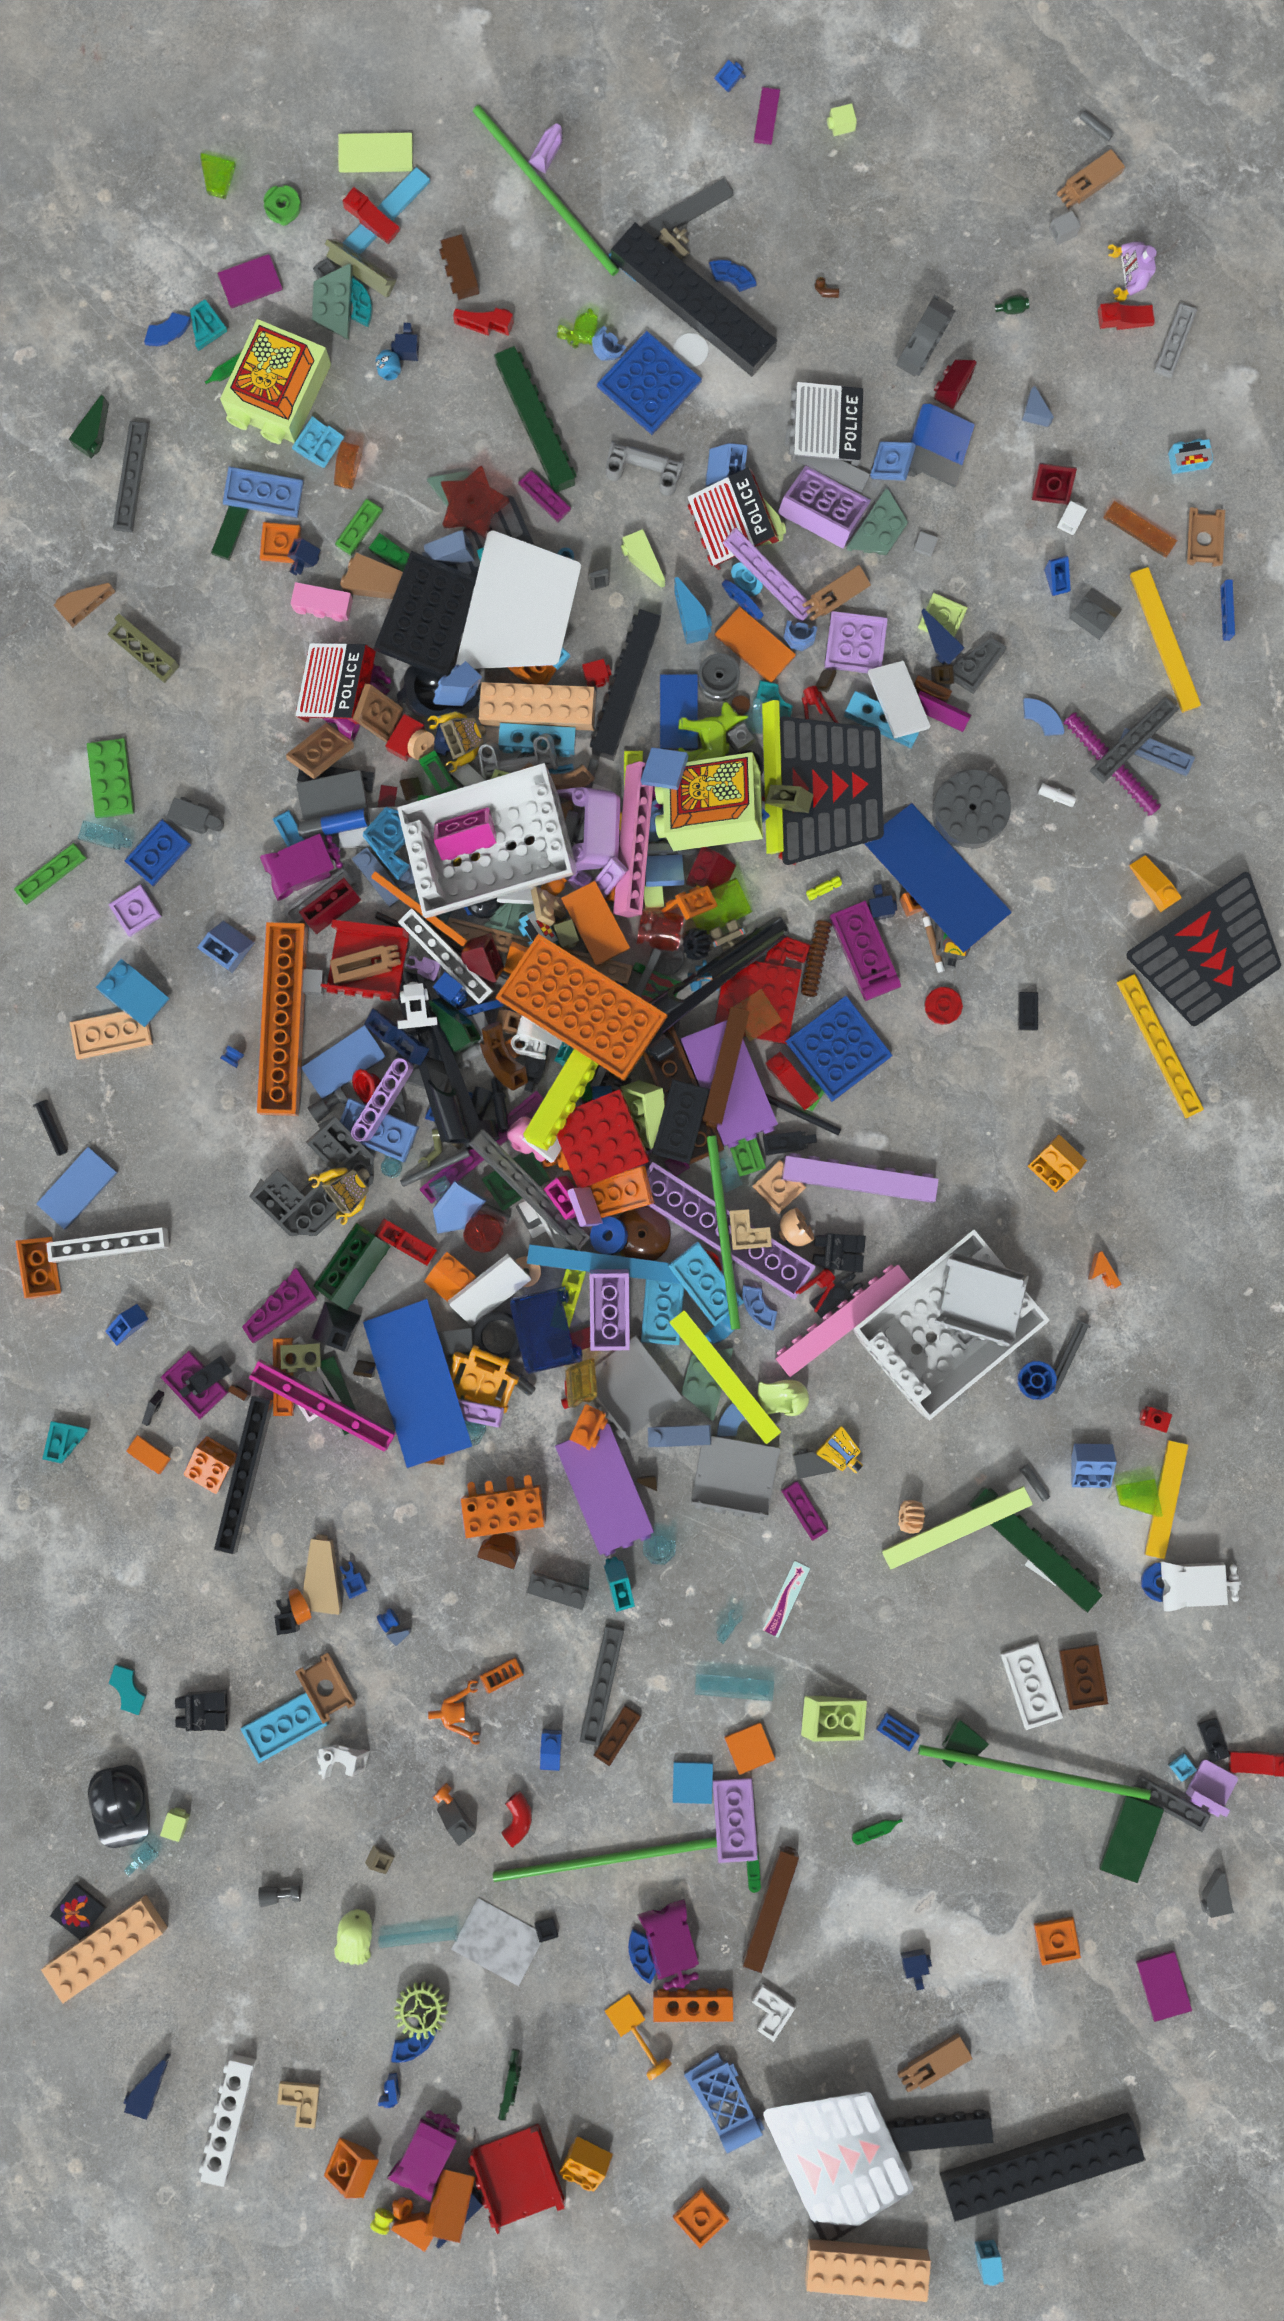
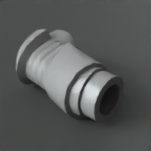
[456,1043,483,1070]

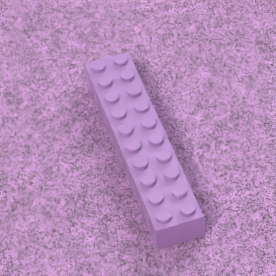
[647,1162,816,1300]

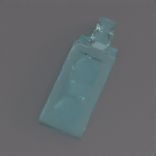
[78,820,133,850]

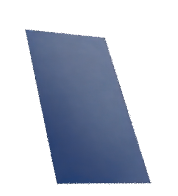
[864,803,1012,953]
[363,1299,472,1468]

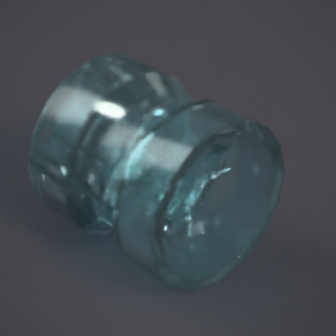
[381,1158,402,1178]

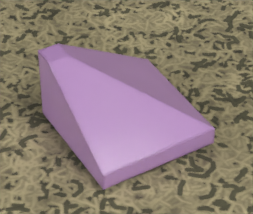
[568,870,593,890]

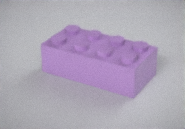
[590,1269,630,1351]

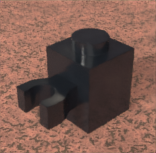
[602,1072,632,1092]
[274,1598,300,1635]

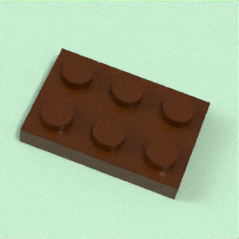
[1058,1644,1109,1710]

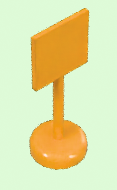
[605,1994,672,2080]

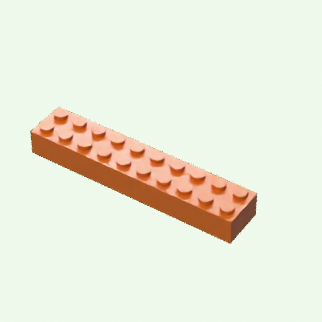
[257,922,308,1116]

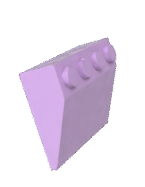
[777,465,871,548]

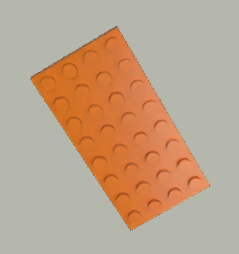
[495,934,668,1081]

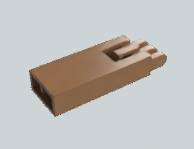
[1057,149,1125,209]
[802,565,871,621]
[330,945,401,985]
[897,2033,973,2092]

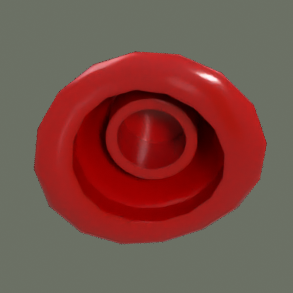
[352,1069,381,1105]

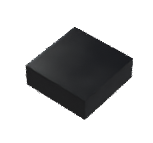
[534,1916,559,1943]

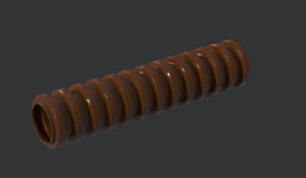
[801,920,832,997]

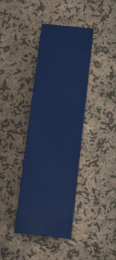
[364,1008,429,1065]

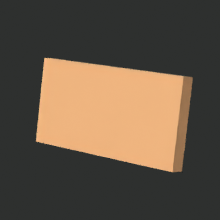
[70,1011,153,1060]

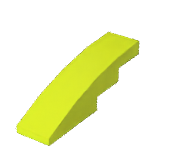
[550,1249,586,1331]

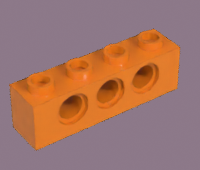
[653,1988,733,2022]

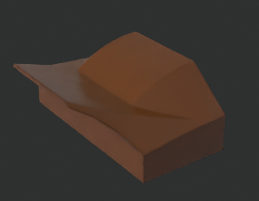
[914,675,952,703]
[477,1533,520,1569]

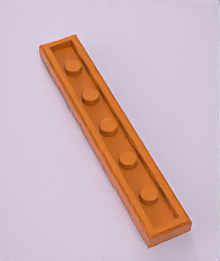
[371,871,469,947]

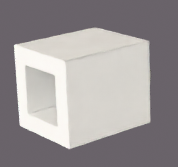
[1057,501,1087,536]

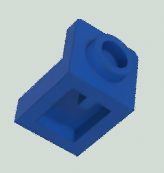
[714,60,746,93]
[378,2073,400,2108]

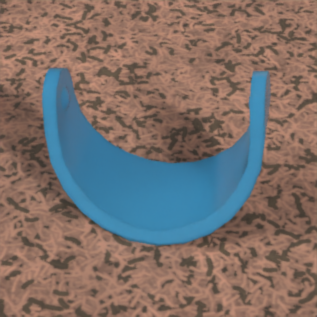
[705,1315,735,1344]

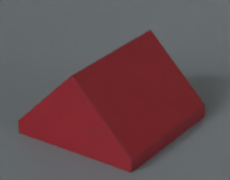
[1031,463,1077,505]

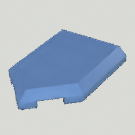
[433,1180,487,1234]

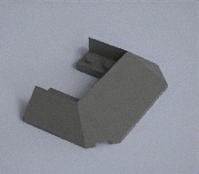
[249,1116,374,1236]

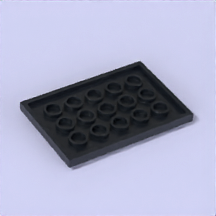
[373,551,477,678]

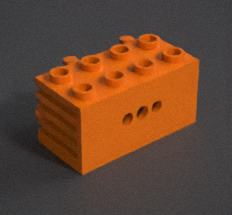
[461,1475,546,1538]

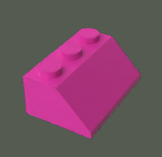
[434,807,496,861]

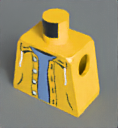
[815,1426,863,1473]

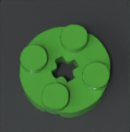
[263,185,302,226]

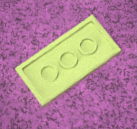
[338,133,413,173]

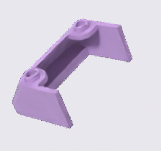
[557,787,620,871]

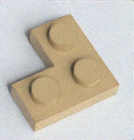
[531,886,566,926]
[729,1209,772,1250]
[277,2081,320,2129]

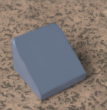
[386,1628,412,1646]

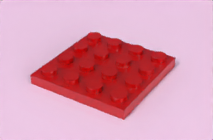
[714,961,802,1045]
[556,1089,650,1188]

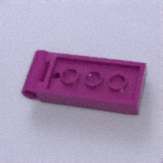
[829,901,901,1001]

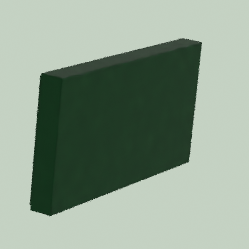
[1099,1795,1164,1884]

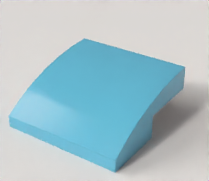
[292,416,344,468]

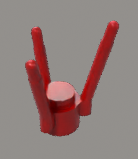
[801,686,839,723]
[796,1268,835,1312]

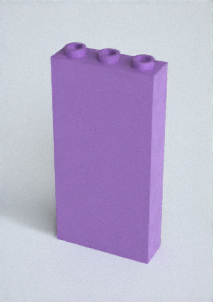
[680,1020,778,1148]
[555,1423,654,1557]

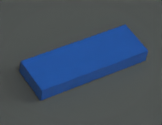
[1220,579,1235,641]

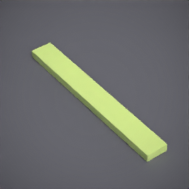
[882,1486,1033,1569]

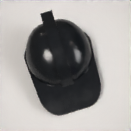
[397,666,480,718]
[88,1765,149,1848]

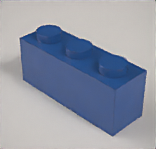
[433,972,468,1009]

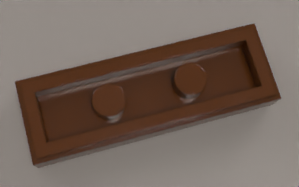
[593,1704,642,1767]

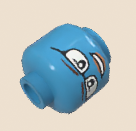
[375,349,401,380]

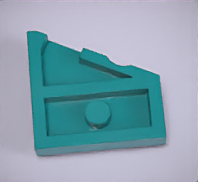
[190,299,227,351]
[42,1421,89,1463]

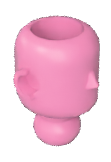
[507,1116,546,1162]

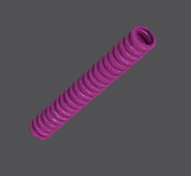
[1064,712,1161,816]

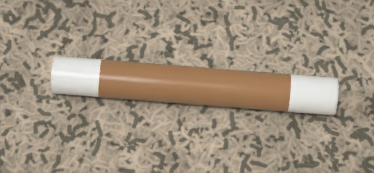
[922,916,945,973]

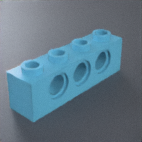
[844,691,919,749]
[498,723,576,757]

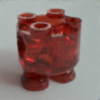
[636,909,684,952]
[463,1214,504,1253]

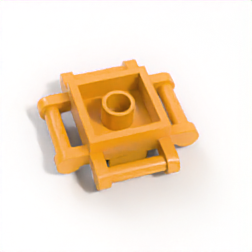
[449,1345,519,1413]

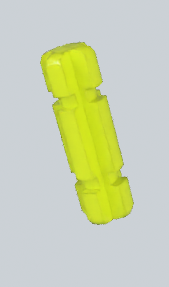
[806,876,842,900]

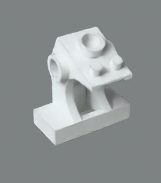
[397,982,437,1029]
[317,1744,370,1779]

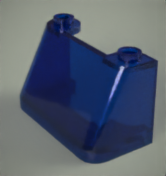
[510,1286,583,1374]

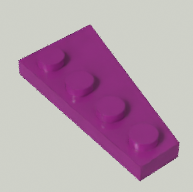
[242,1268,318,1344]

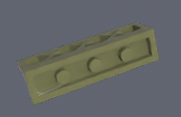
[325,239,397,297]
[107,613,179,683]

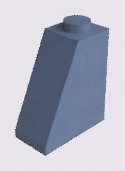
[422,530,474,566]

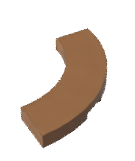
[519,762,595,790]

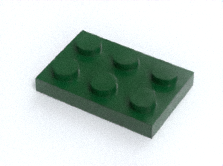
[482,1152,551,1211]

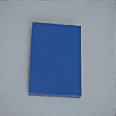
[124,819,191,887]

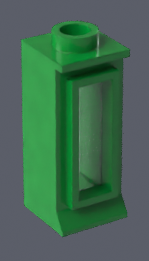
[418,750,458,795]

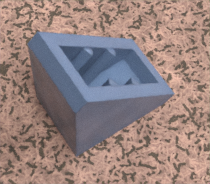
[1022,386,1054,427]

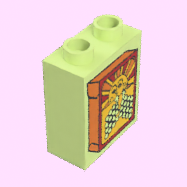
[220,319,331,444]
[655,752,763,851]

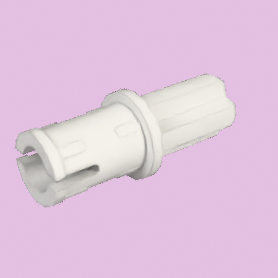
[1038,783,1076,807]

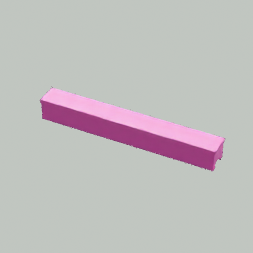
[249,1359,396,1452]

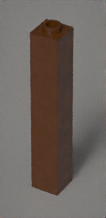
[703,1007,750,1128]
[742,1846,799,1973]

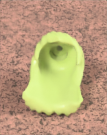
[757,1380,809,1416]
[334,1909,372,1965]

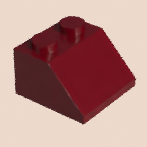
[934,360,977,410]
[686,847,736,900]
[461,933,504,982]

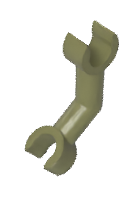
[418,1129,442,1169]

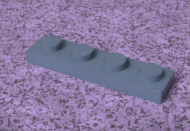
[1119,728,1195,776]

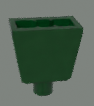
[942,1717,989,1768]

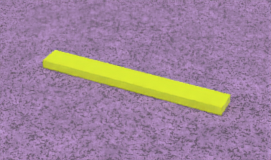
[762,700,784,854]
[669,1310,781,1444]

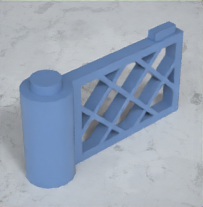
[692,2061,765,2154]

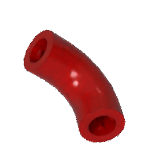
[501,1791,532,1848]

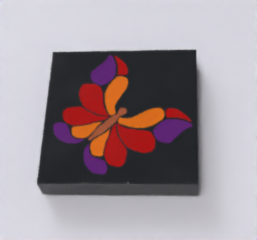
[50,1882,106,1940]

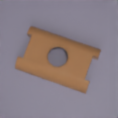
[1187,508,1225,567]
[295,1653,356,1724]

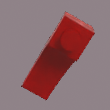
[342,187,400,244]
[1097,302,1155,330]
[453,308,514,336]
[765,1051,819,1111]
[374,1218,437,1266]
[1229,1751,1284,1777]

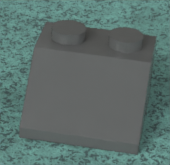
[1069,588,1122,640]

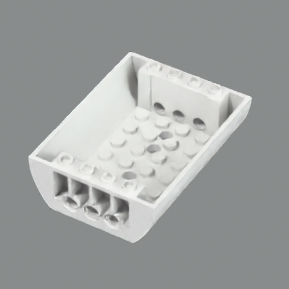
[397,763,577,918]
[853,1230,1050,1420]

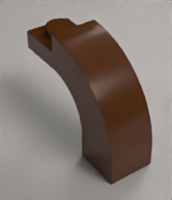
[480,1021,528,1091]

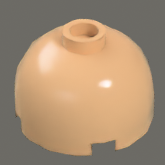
[779,1207,815,1247]

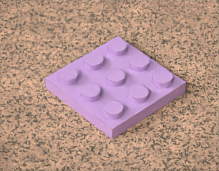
[824,611,888,673]

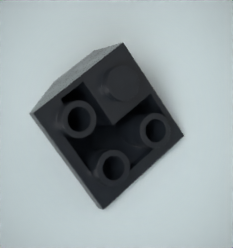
[311,1302,362,1352]

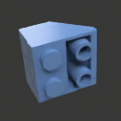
[706,443,748,487]
[433,661,482,706]
[197,921,254,973]
[1071,1444,1117,1488]

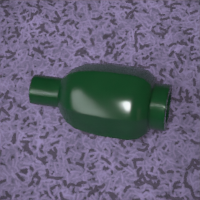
[995,294,1030,315]

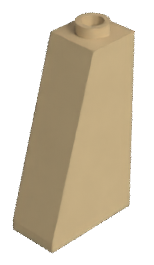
[302,1534,342,1615]

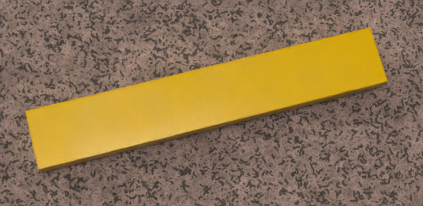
[1144,1440,1188,1559]

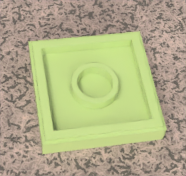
[918,593,968,637]

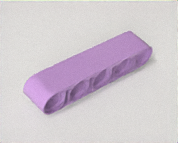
[351,1058,413,1141]

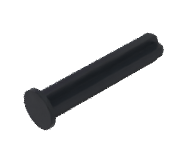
[33,1100,67,1156]

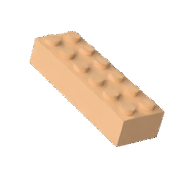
[479,682,596,731]
[41,1895,168,2004]
[805,2239,931,2302]

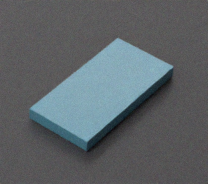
[667,1242,744,1326]
[641,1279,684,1345]
[240,1692,329,1764]

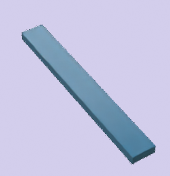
[527,1244,680,1284]

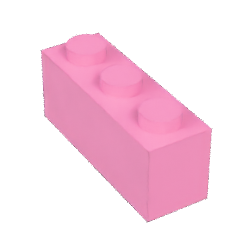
[291,582,353,622]

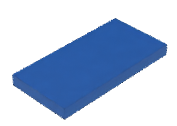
[660,674,698,750]

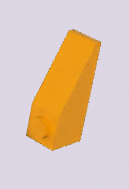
[1129,855,1182,913]

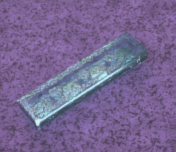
[695,1674,774,1701]

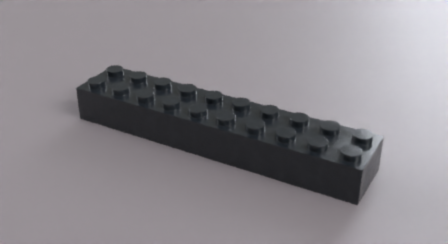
[611,222,777,377]
[939,2112,1146,2222]

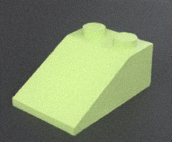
[621,1080,664,1149]
[801,1696,867,1742]

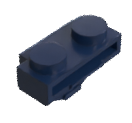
[433,723,450,756]

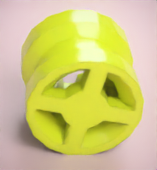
[370,2208,394,2235]

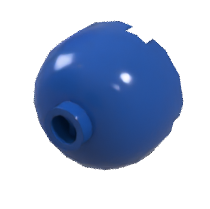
[1017,1361,1057,1400]

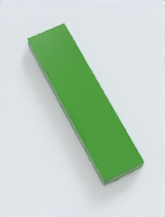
[14,843,87,905]

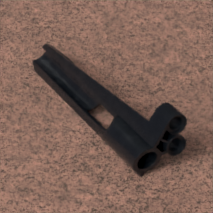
[645,917,789,1062]
[398,971,500,1150]

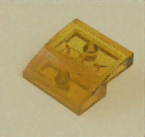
[565,1358,597,1408]

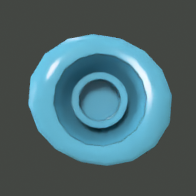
[731,562,763,596]

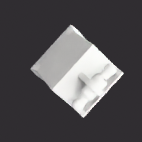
[1161,1561,1241,1611]

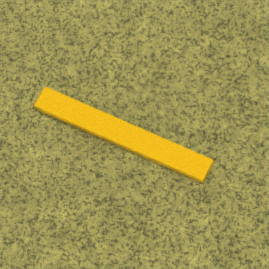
[1129,567,1201,713]
[1117,974,1204,1119]

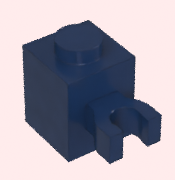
[391,323,419,361]
[287,538,321,576]
[867,884,897,921]
[900,1949,932,1990]

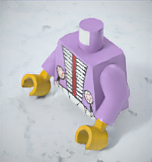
[1108,241,1156,302]

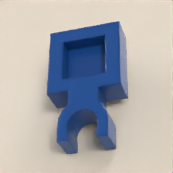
[339,1562,368,1599]

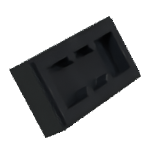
[1018,992,1038,1031]

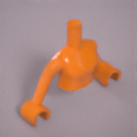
[428,1679,480,1745]

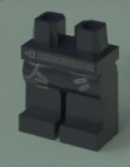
[812,1233,866,1273]
[175,1689,228,1731]

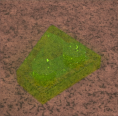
[200,153,236,199]
[1115,1479,1163,1517]

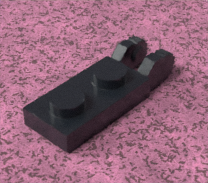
[809,1272,863,1318]

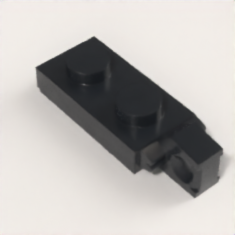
[524,1044,550,1092]
[763,1131,817,1156]
[179,1356,233,1398]

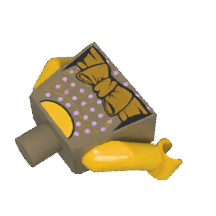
[428,712,486,773]
[308,1167,370,1225]

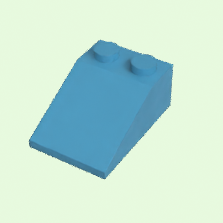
[674,577,712,644]
[96,959,169,1028]

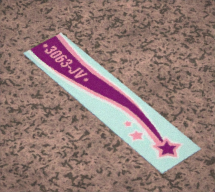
[763,1561,810,1638]

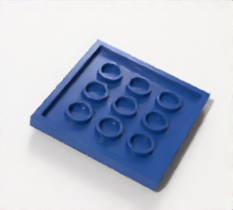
[597,331,702,435]
[785,996,893,1102]

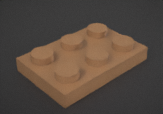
[353,684,403,742]
[286,723,354,779]

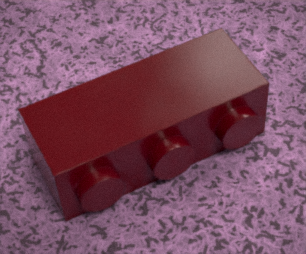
[299,878,361,934]

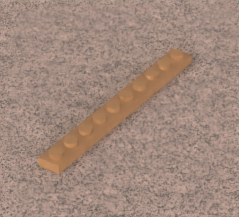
[445,917,633,985]

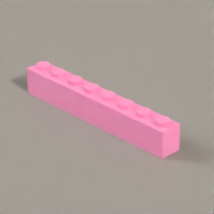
[613,761,653,918]
[775,1264,911,1377]

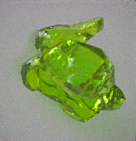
[556,308,598,349]

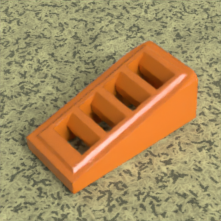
[479,1657,524,1694]

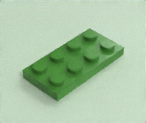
[86,738,134,819]

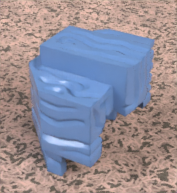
[592,326,626,361]
[784,621,817,651]

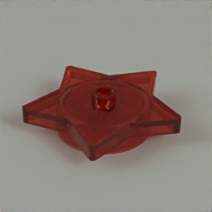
[441,466,510,538]

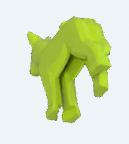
[678,702,748,762]

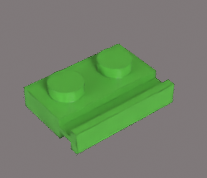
[730,1138,766,1177]

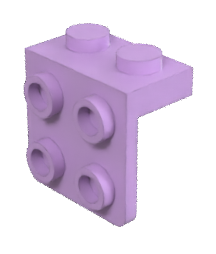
[1185,1759,1238,1817]

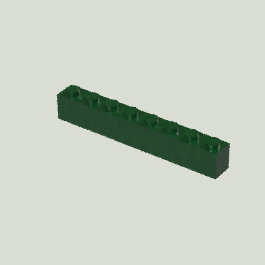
[494,346,577,493]
[968,1487,1103,1613]

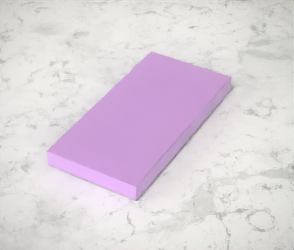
[713,1778,758,1863]

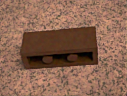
[439,234,479,300]

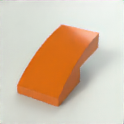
[126,1435,171,1474]

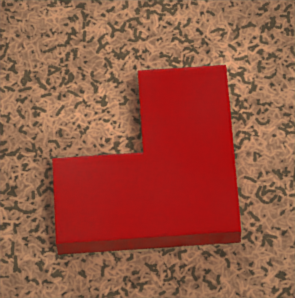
[764,937,811,966]

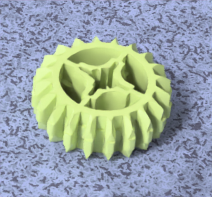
[394,1982,448,2040]

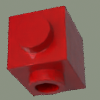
[582,659,612,688]
[1139,1406,1173,1433]

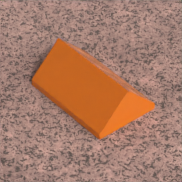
[15,1237,61,1299]
[424,2170,475,2243]

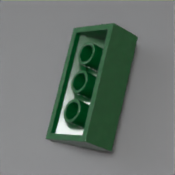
[313,1223,391,1310]

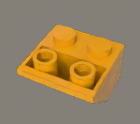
[1028,1135,1087,1193]
[558,2136,613,2192]

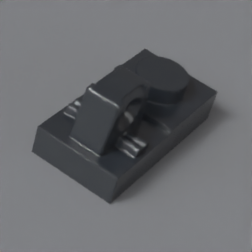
[1197,1718,1230,1763]

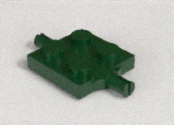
[498,2049,522,2121]

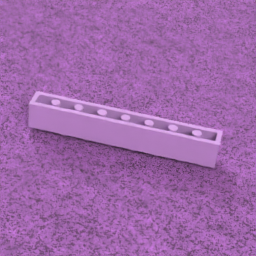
[781,1153,939,1203]

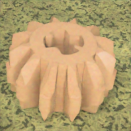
[898,1500,925,1534]

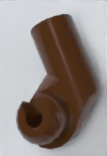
[814,277,839,298]

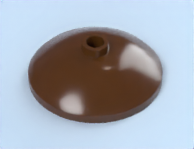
[618,1206,671,1261]

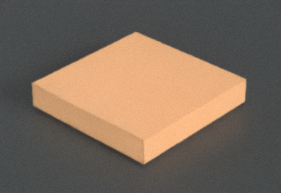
[752,1160,806,1214]

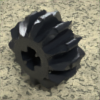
[681,927,713,960]

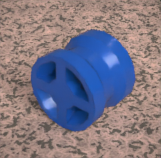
[220,1045,244,1068]
[377,1608,400,1633]

